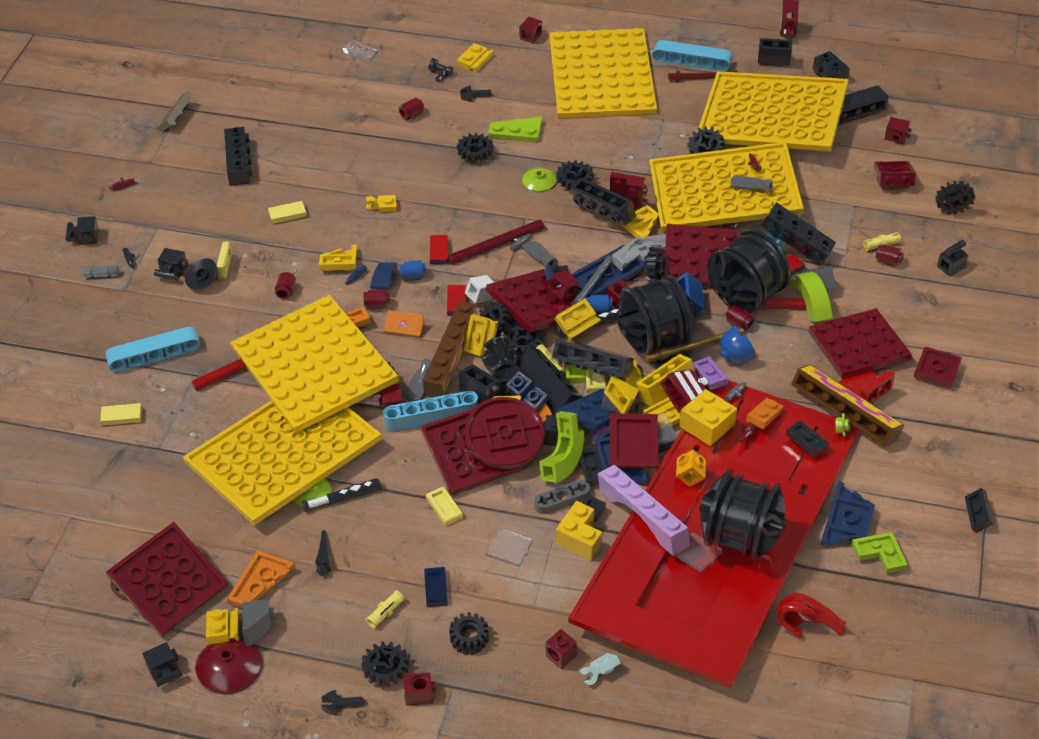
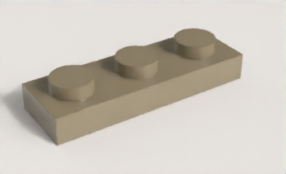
[157,91,193,132]

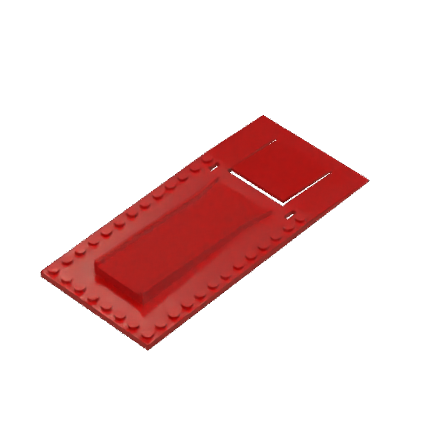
[568,380,859,689]

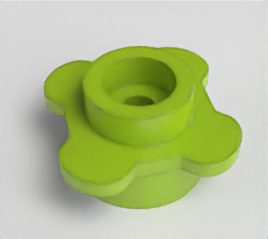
[836,413,850,437]

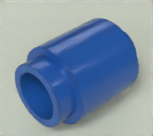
[400,260,426,280]
[586,295,612,314]

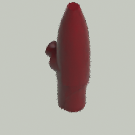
[748,153,761,172]
[109,177,135,189]
[739,423,757,443]

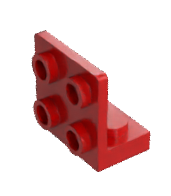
[838,370,895,403]

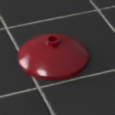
[195,637,262,695]

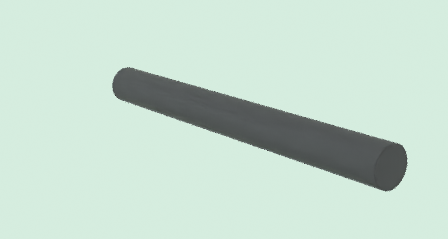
[574,256,613,304]

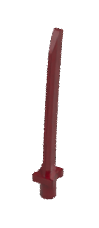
[667,70,738,83]

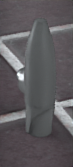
[510,234,531,251]
[725,382,746,402]

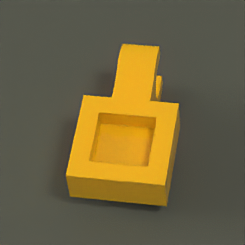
[366,195,397,213]

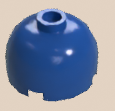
[720,326,756,365]

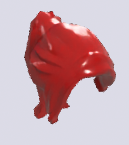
[777,592,847,638]

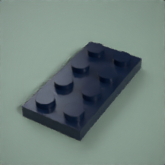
[571,245,644,298]

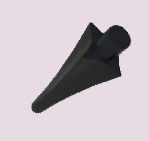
[315,530,331,576]

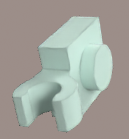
[580,653,620,685]

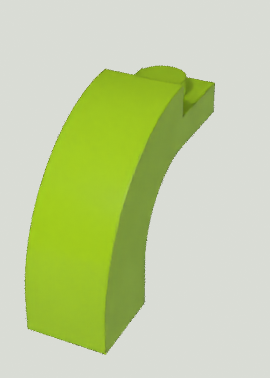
[790,271,833,322]
[539,411,584,483]

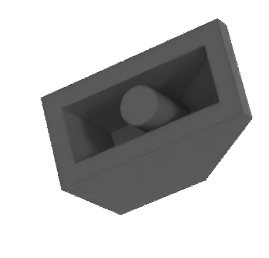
[802,266,836,293]
[243,599,275,647]

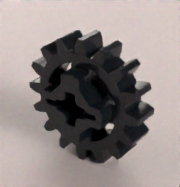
[687,126,725,154]
[457,132,494,163]
[556,160,594,190]
[935,180,975,214]
[644,245,666,284]
[479,301,511,338]
[504,322,543,355]
[361,641,409,687]

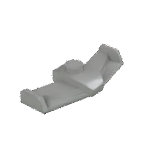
[612,234,665,271]

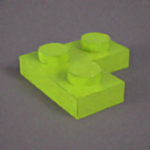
[852,532,907,574]

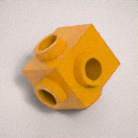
[676,449,706,487]

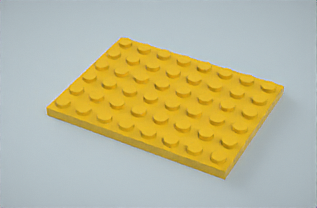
[549,28,657,119]
[697,72,848,151]
[649,142,804,232]
[230,295,399,433]
[183,401,382,526]

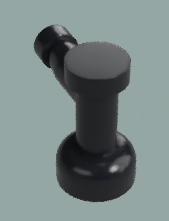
[428,58,453,83]

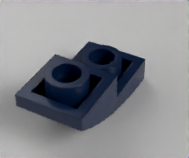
[370,262,398,290]
[506,371,550,412]

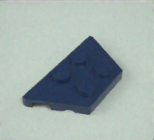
[554,389,621,431]
[594,429,648,485]
[820,481,875,546]

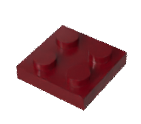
[914,346,962,388]

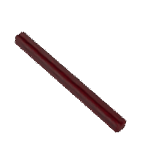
[448,219,544,265]

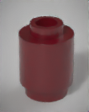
[399,98,424,119]
[875,244,904,266]
[275,272,296,299]
[363,289,390,308]
[725,305,754,330]

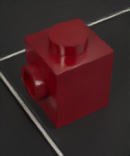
[884,117,912,144]

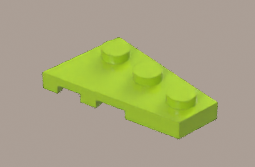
[488,116,542,143]

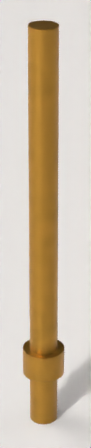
[645,327,744,363]

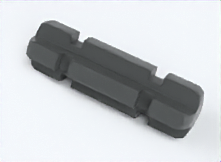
[83,266,119,278]

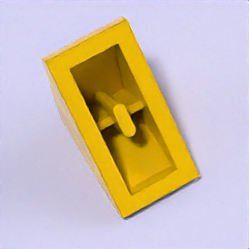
[604,377,639,414]

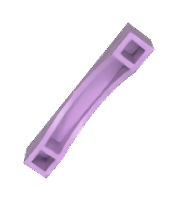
[598,465,690,556]

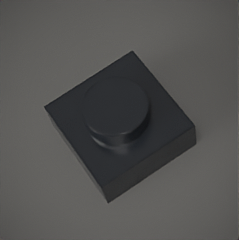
[583,495,606,522]

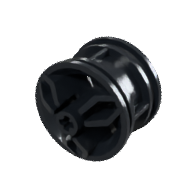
[706,229,791,313]
[618,275,694,358]
[699,468,787,562]

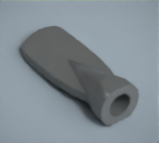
[731,175,773,192]
[522,241,558,268]
[406,359,432,401]

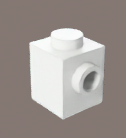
[465,275,494,304]

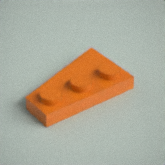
[227,550,295,609]

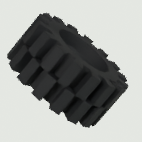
[449,612,489,655]

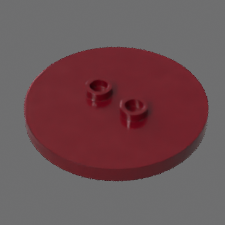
[465,397,545,469]

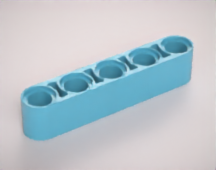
[652,40,733,71]
[105,327,200,372]
[383,391,478,432]

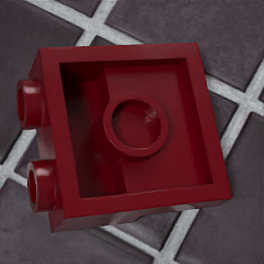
[874,161,916,188]
[609,172,648,211]

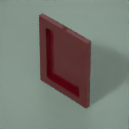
[610,413,659,469]

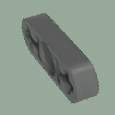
[534,480,590,514]

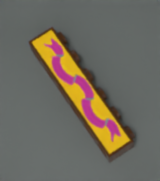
[423,301,477,398]
[791,364,904,447]

